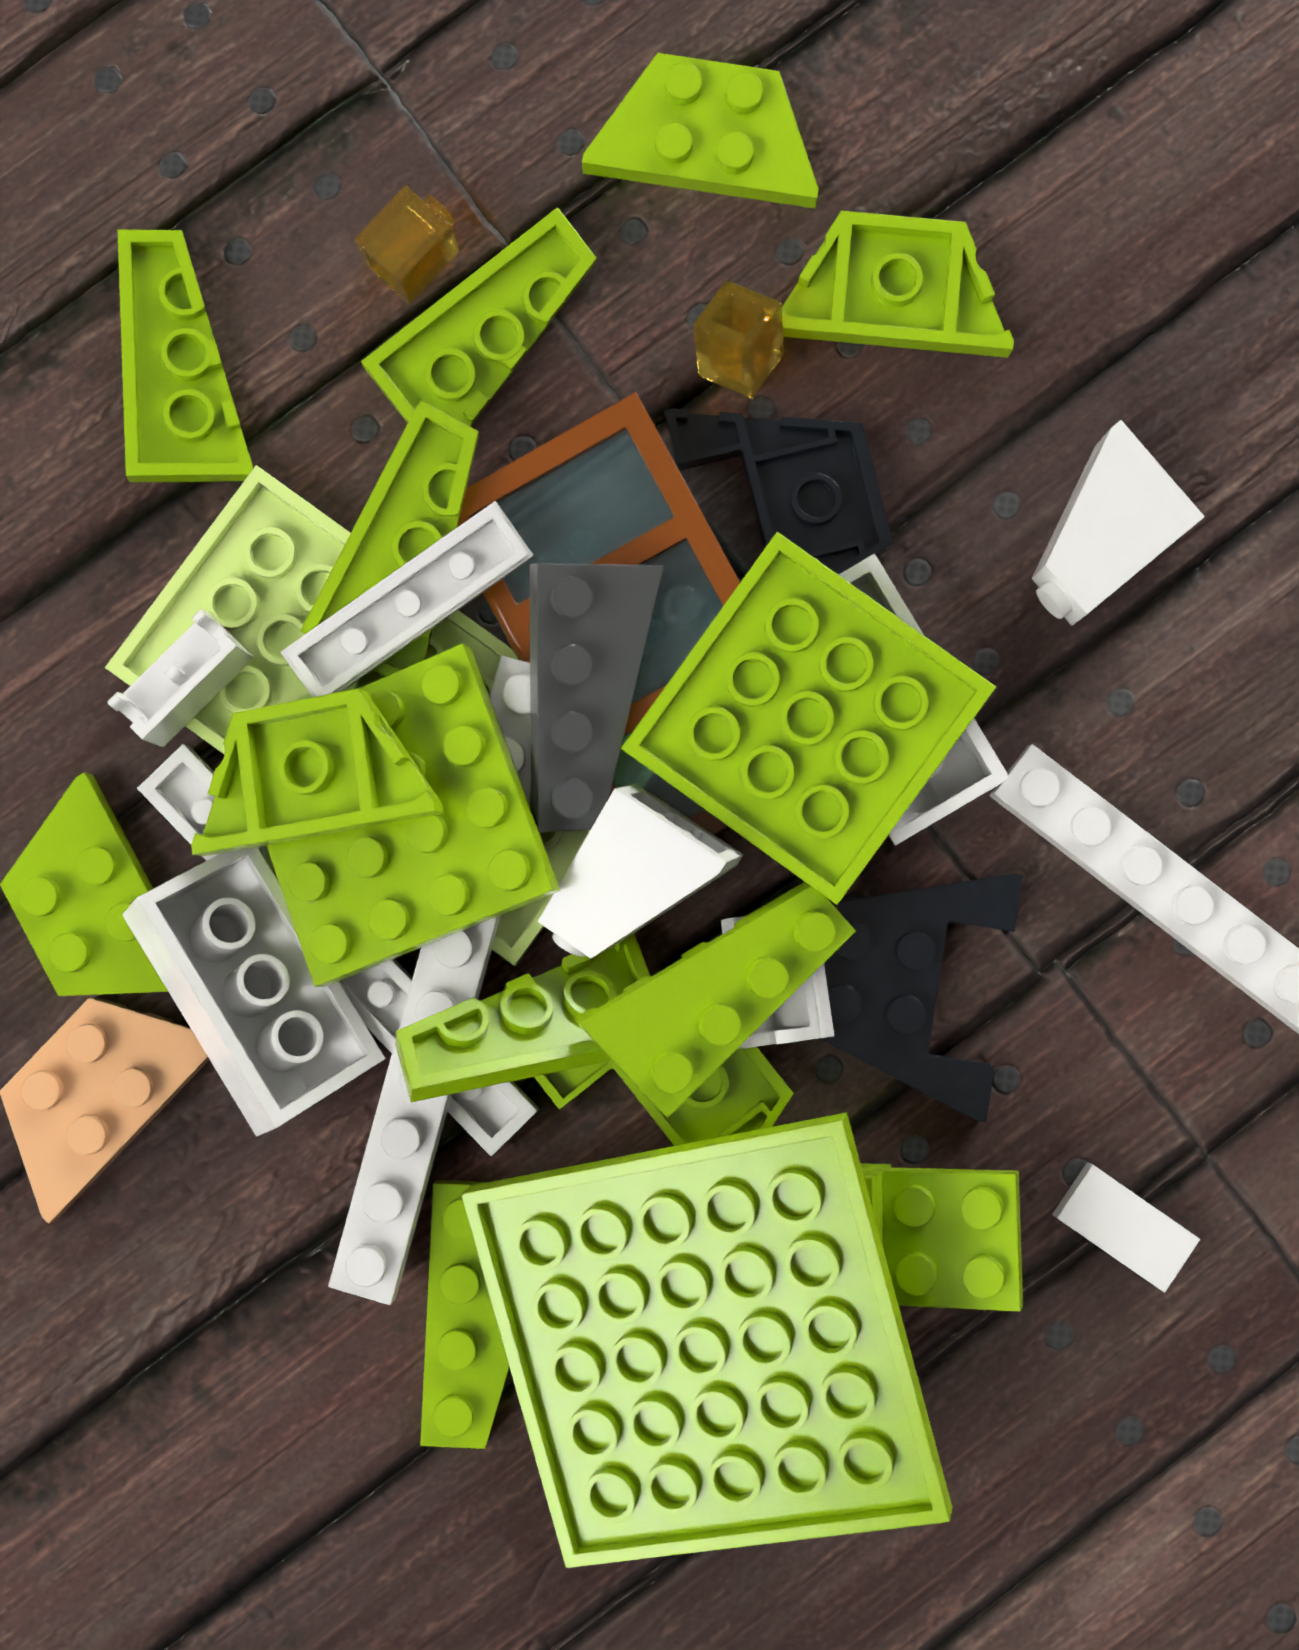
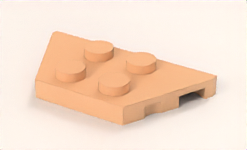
[0,997,210,1224]

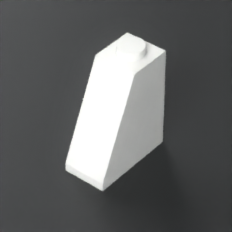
[1032,420,1205,625]
[538,783,744,958]

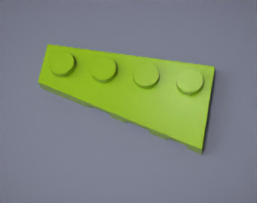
[361,207,597,427]
[117,229,254,482]
[300,400,479,677]
[573,882,856,1118]
[395,934,651,1103]
[420,1180,509,1449]

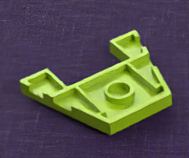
[534,1047,794,1146]

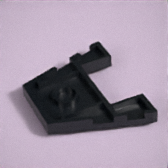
[664,408,893,618]
[820,874,1023,1122]

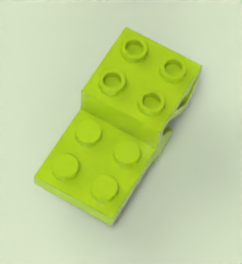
[861,1163,1023,1312]

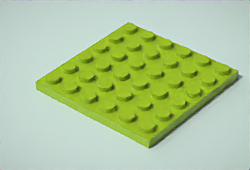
[461,1112,953,1568]

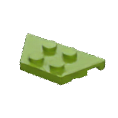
[582,53,819,209]
[770,211,1014,358]
[191,689,443,856]
[0,772,168,996]

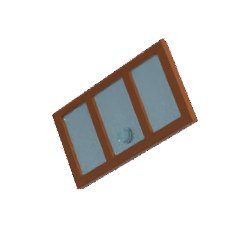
[457,392,740,835]

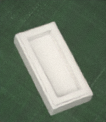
[1052,1162,1200,1293]

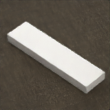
[280,501,534,697]

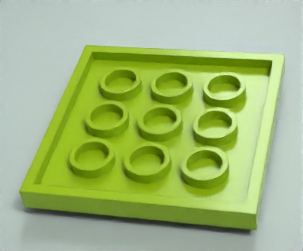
[621,532,996,905]
[266,643,560,987]

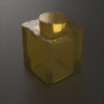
[354,185,459,305]
[693,280,784,398]

